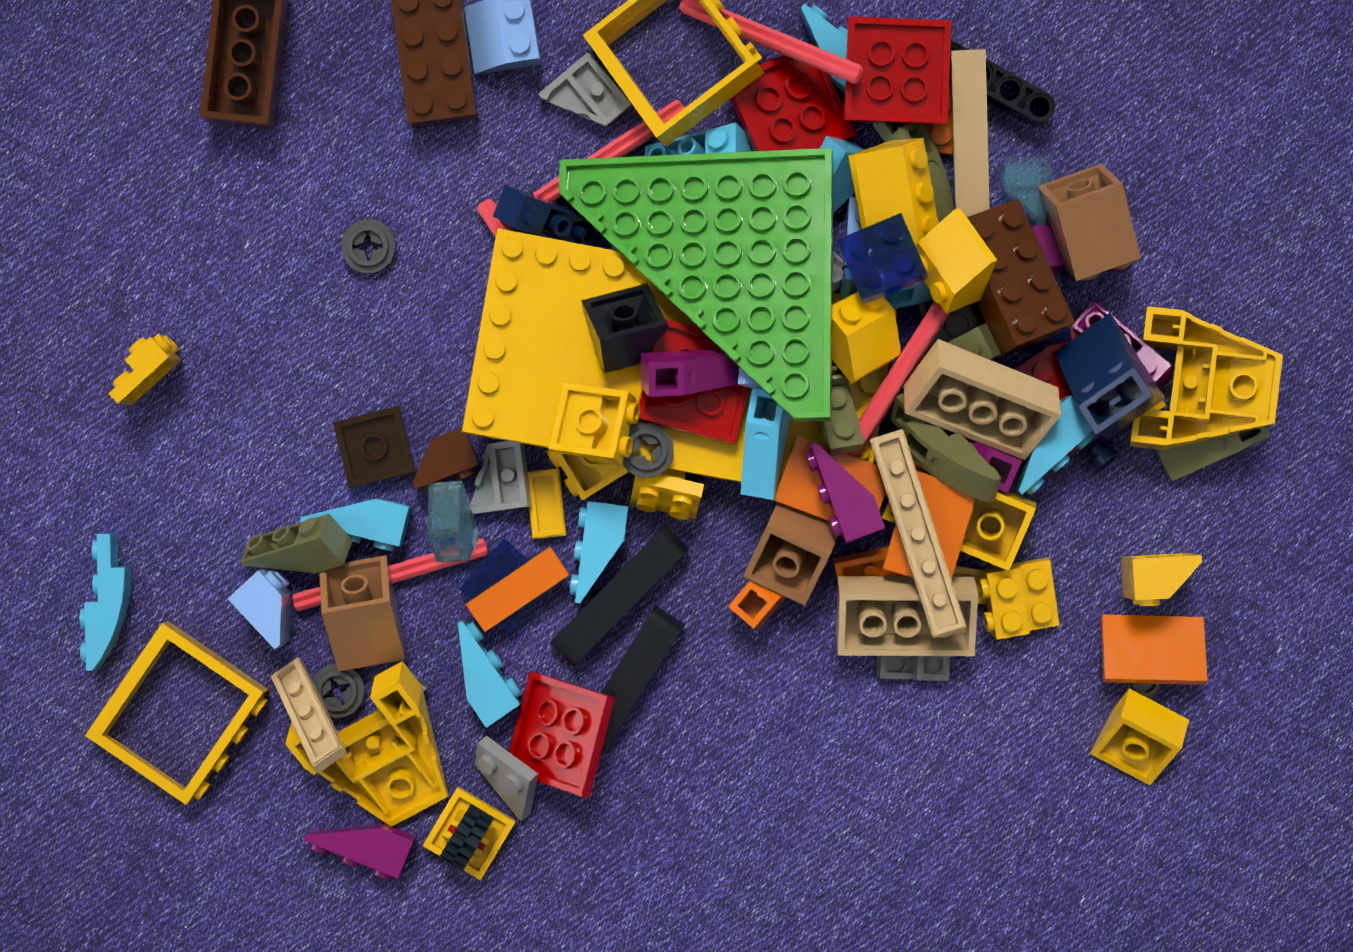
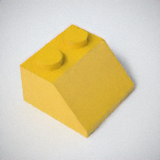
[911,208,997,314]
[832,283,901,384]
[1121,553,1202,606]
[1090,688,1189,785]

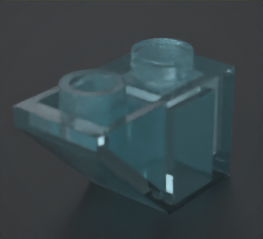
[1001,157,1052,226]
[428,481,480,562]

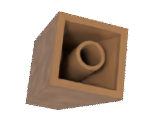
[1037,163,1141,281]
[743,502,838,606]
[319,555,405,672]

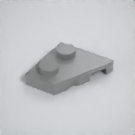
[538,52,632,127]
[474,736,538,821]

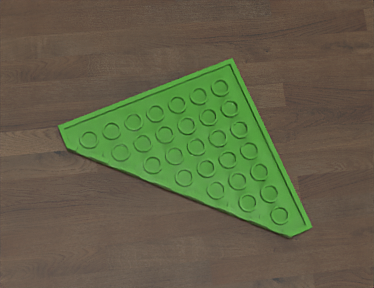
[559,148,833,422]

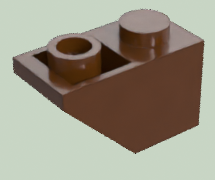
[413,428,481,493]

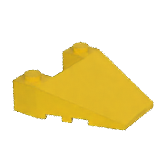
[1130,306,1283,451]
[285,661,448,827]

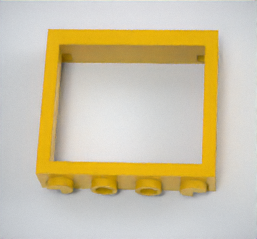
[583,0,765,147]
[85,621,269,805]

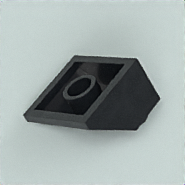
[581,284,668,373]

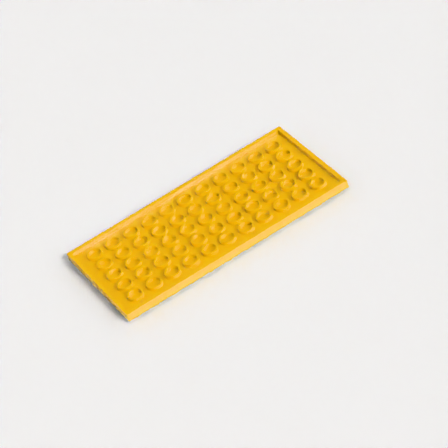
[461,228,897,486]

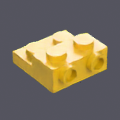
[108,333,182,405]
[548,382,640,466]
[547,450,628,500]
[978,557,1059,640]

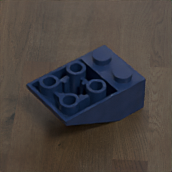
[1054,313,1165,437]

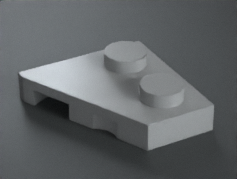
[466,441,532,515]

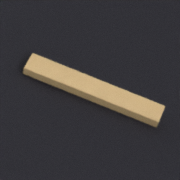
[950,49,990,217]
[869,429,966,638]

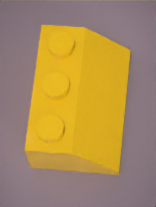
[848,138,939,257]

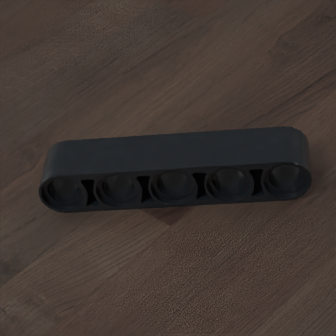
[949,40,1056,126]
[549,525,689,667]
[600,605,685,757]

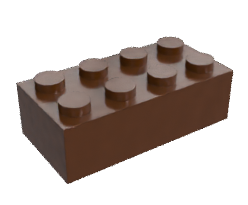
[200,0,289,130]
[391,0,479,129]
[967,198,1075,357]

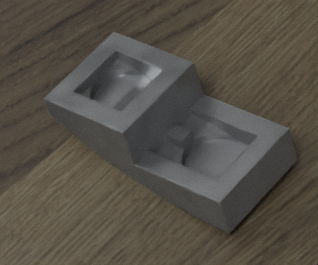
[876,656,950,681]

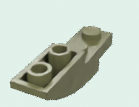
[872,123,954,223]
[817,360,864,455]
[890,393,1001,503]

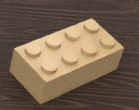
[904,339,1061,460]
[836,576,978,656]

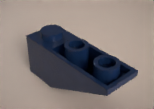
[493,185,601,247]

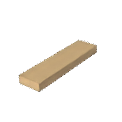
[271,657,347,773]

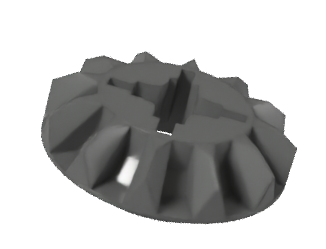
[341,219,396,274]
[622,422,674,478]
[313,664,365,718]

